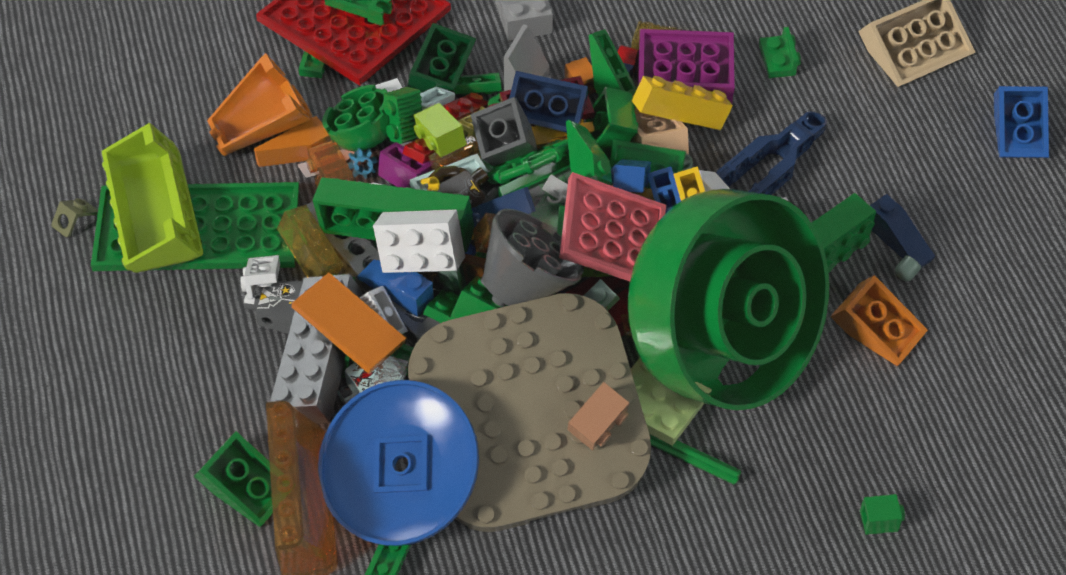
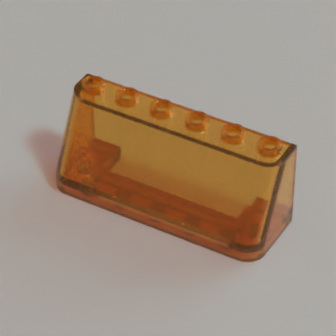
[266,401,338,575]

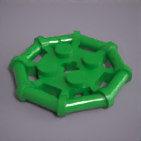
[488,139,569,184]

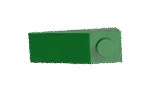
[589,29,637,96]
[566,120,612,185]

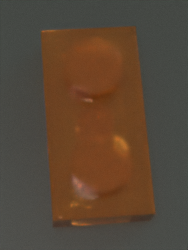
[428,136,481,171]

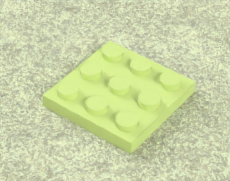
[630,357,712,446]

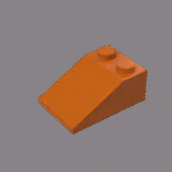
[831,275,928,366]

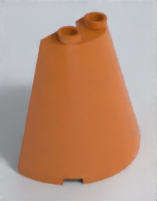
[207,53,312,157]

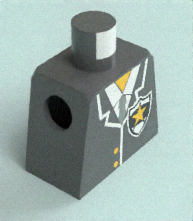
[244,281,303,334]

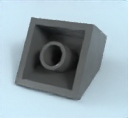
[470,97,537,166]

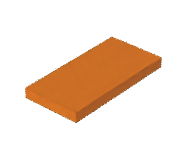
[292,272,406,374]

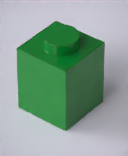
[860,494,905,535]

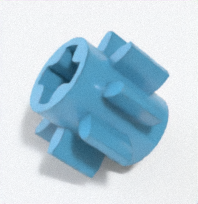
[346,148,378,179]

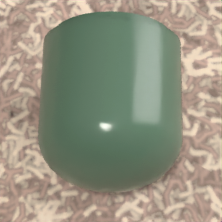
[895,256,921,282]

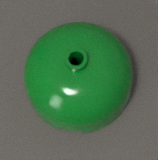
[322,85,389,152]

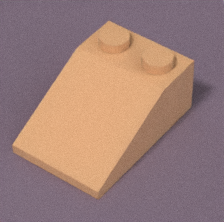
[630,107,689,154]

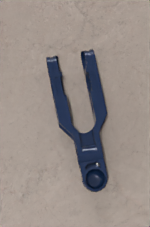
[715,111,827,195]

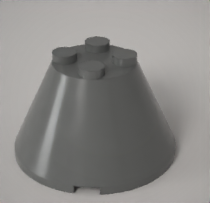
[481,209,584,307]

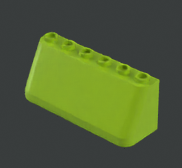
[101,123,203,273]

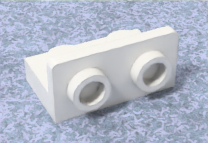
[241,255,280,300]

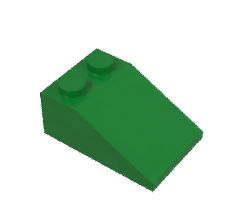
[194,431,297,527]

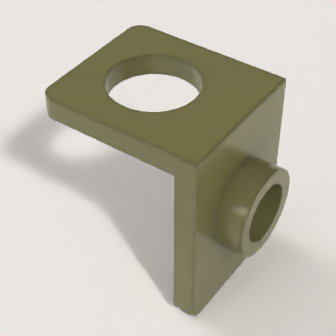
[51,198,98,237]

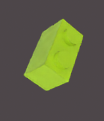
[414,103,467,157]

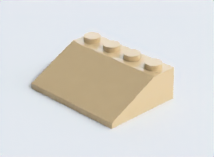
[858,0,975,87]

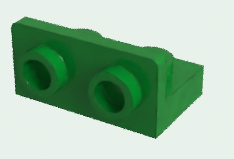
[759,27,801,78]

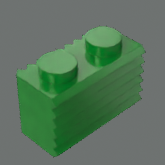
[383,87,423,144]

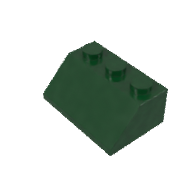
[407,23,477,93]

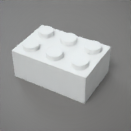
[373,210,465,273]

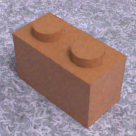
[567,382,629,451]

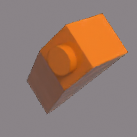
[254,116,334,167]

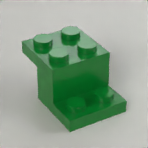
[423,276,508,323]

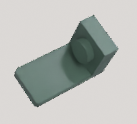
[437,264,467,296]

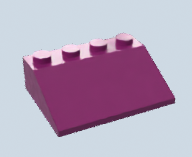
[638,29,735,104]

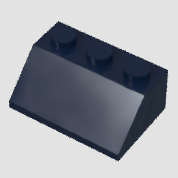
[509,71,589,132]

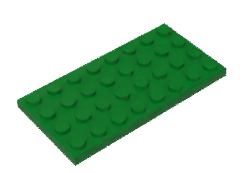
[91,182,300,271]

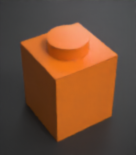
[564,57,596,95]

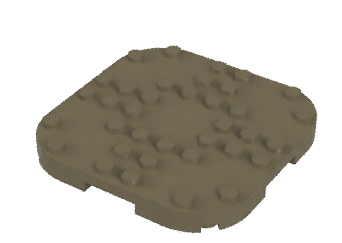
[408,293,651,532]

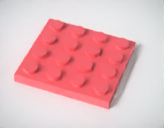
[559,172,666,281]

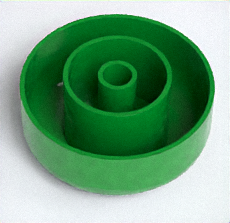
[628,189,829,410]

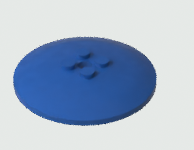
[318,380,479,546]

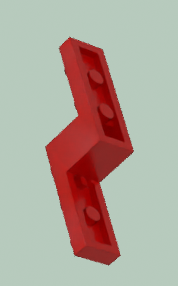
[402,93,488,164]

